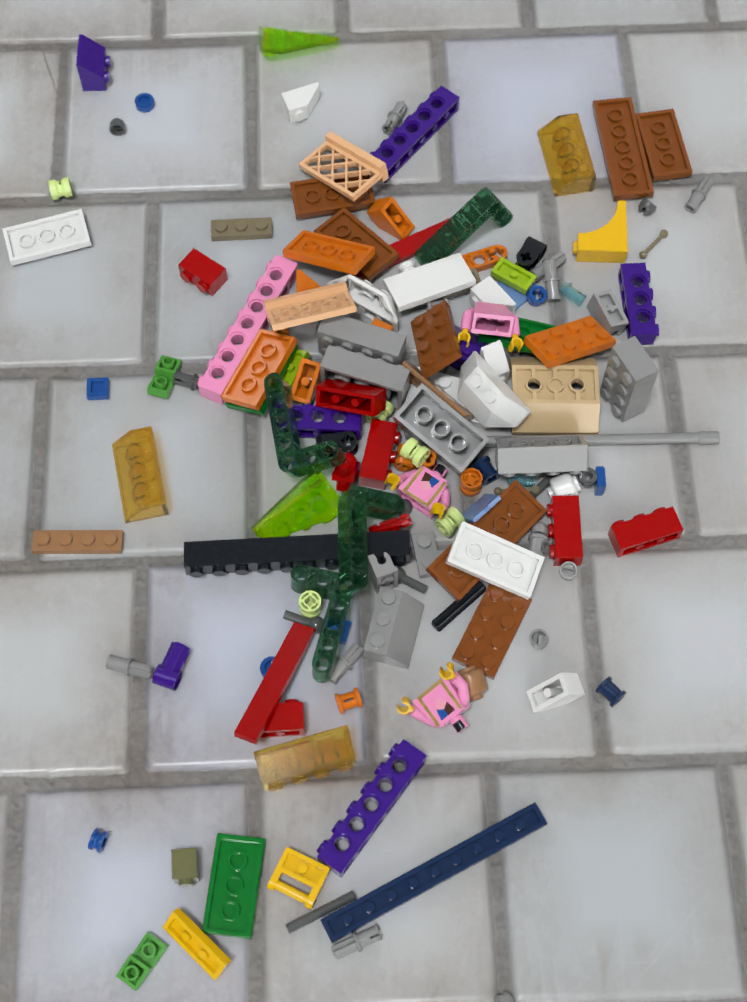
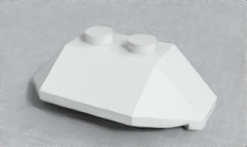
[326,274,398,332]
[457,351,531,427]

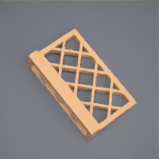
[298,131,389,201]
[263,281,357,331]

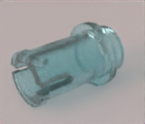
[559,282,587,307]
[507,474,536,488]

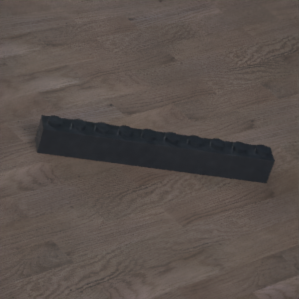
[184,530,411,577]

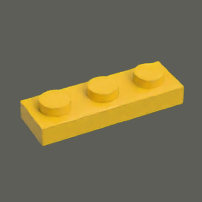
[162,908,231,981]

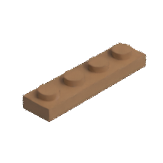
[31,530,124,554]

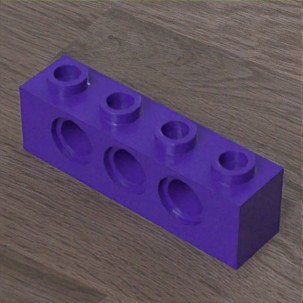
[618,263,659,345]
[273,403,362,440]

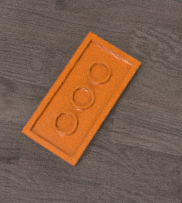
[283,230,375,275]
[523,316,616,368]
[220,329,297,411]

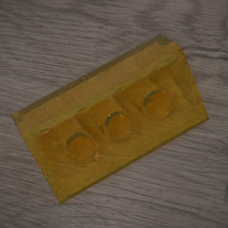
[537,113,596,197]
[112,426,169,523]
[254,725,356,792]

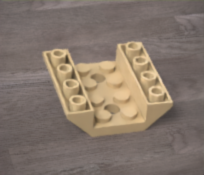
[509,357,600,435]

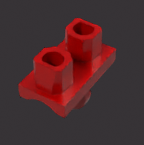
[332,452,361,492]

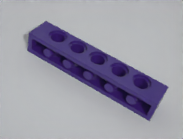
[370,85,460,183]
[317,739,427,878]

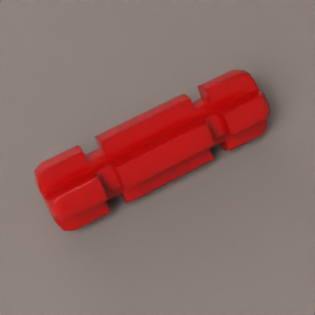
[368,513,412,532]

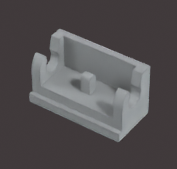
[586,289,629,336]
[368,552,398,594]

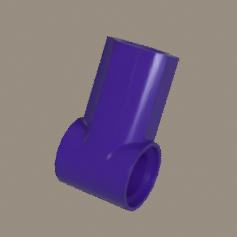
[152,642,191,691]

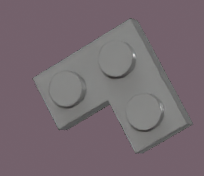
[411,531,444,579]

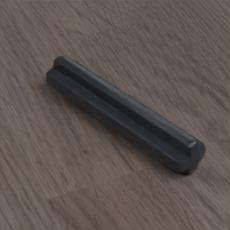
[431,581,486,632]

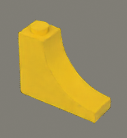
[572,200,628,263]

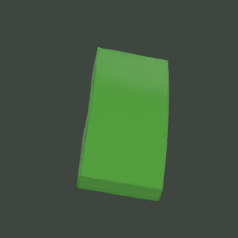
[147,355,182,399]
[116,931,169,991]

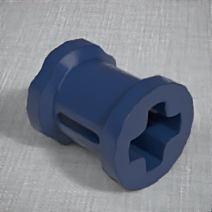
[473,456,500,485]
[595,676,627,708]

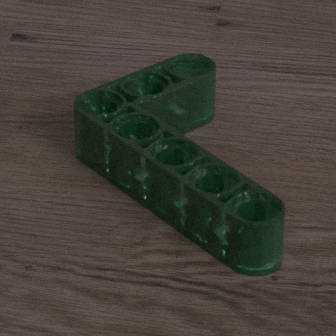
[414,187,513,266]
[264,373,346,478]
[337,485,405,596]
[290,565,355,683]

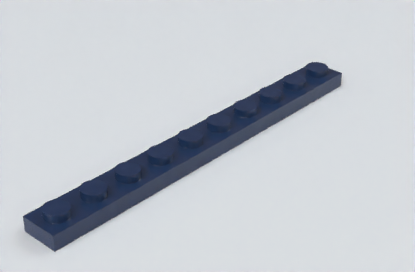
[320,802,548,944]

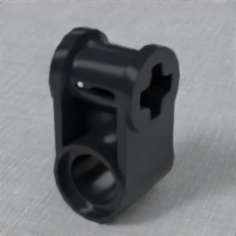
[516,236,547,271]
[315,431,358,462]

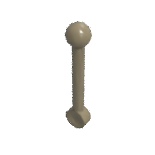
[639,230,668,259]
[493,485,540,495]

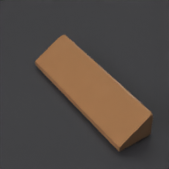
[402,361,473,421]

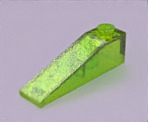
[259,26,340,57]
[251,468,348,538]

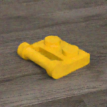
[267,846,331,910]

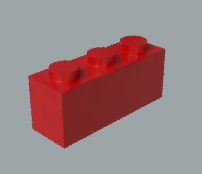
[316,379,386,417]
[359,419,401,490]
[546,495,583,566]
[608,506,684,558]

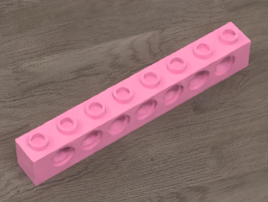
[197,255,298,405]

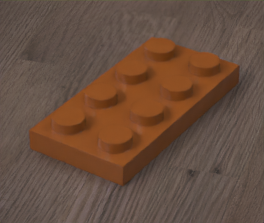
[635,109,693,182]
[290,175,375,219]
[314,207,399,282]
[411,300,462,379]
[452,583,532,680]

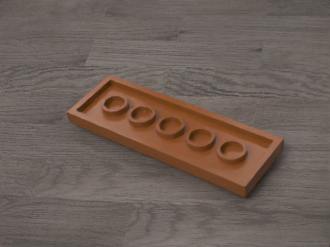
[592,97,654,201]
[426,479,547,602]

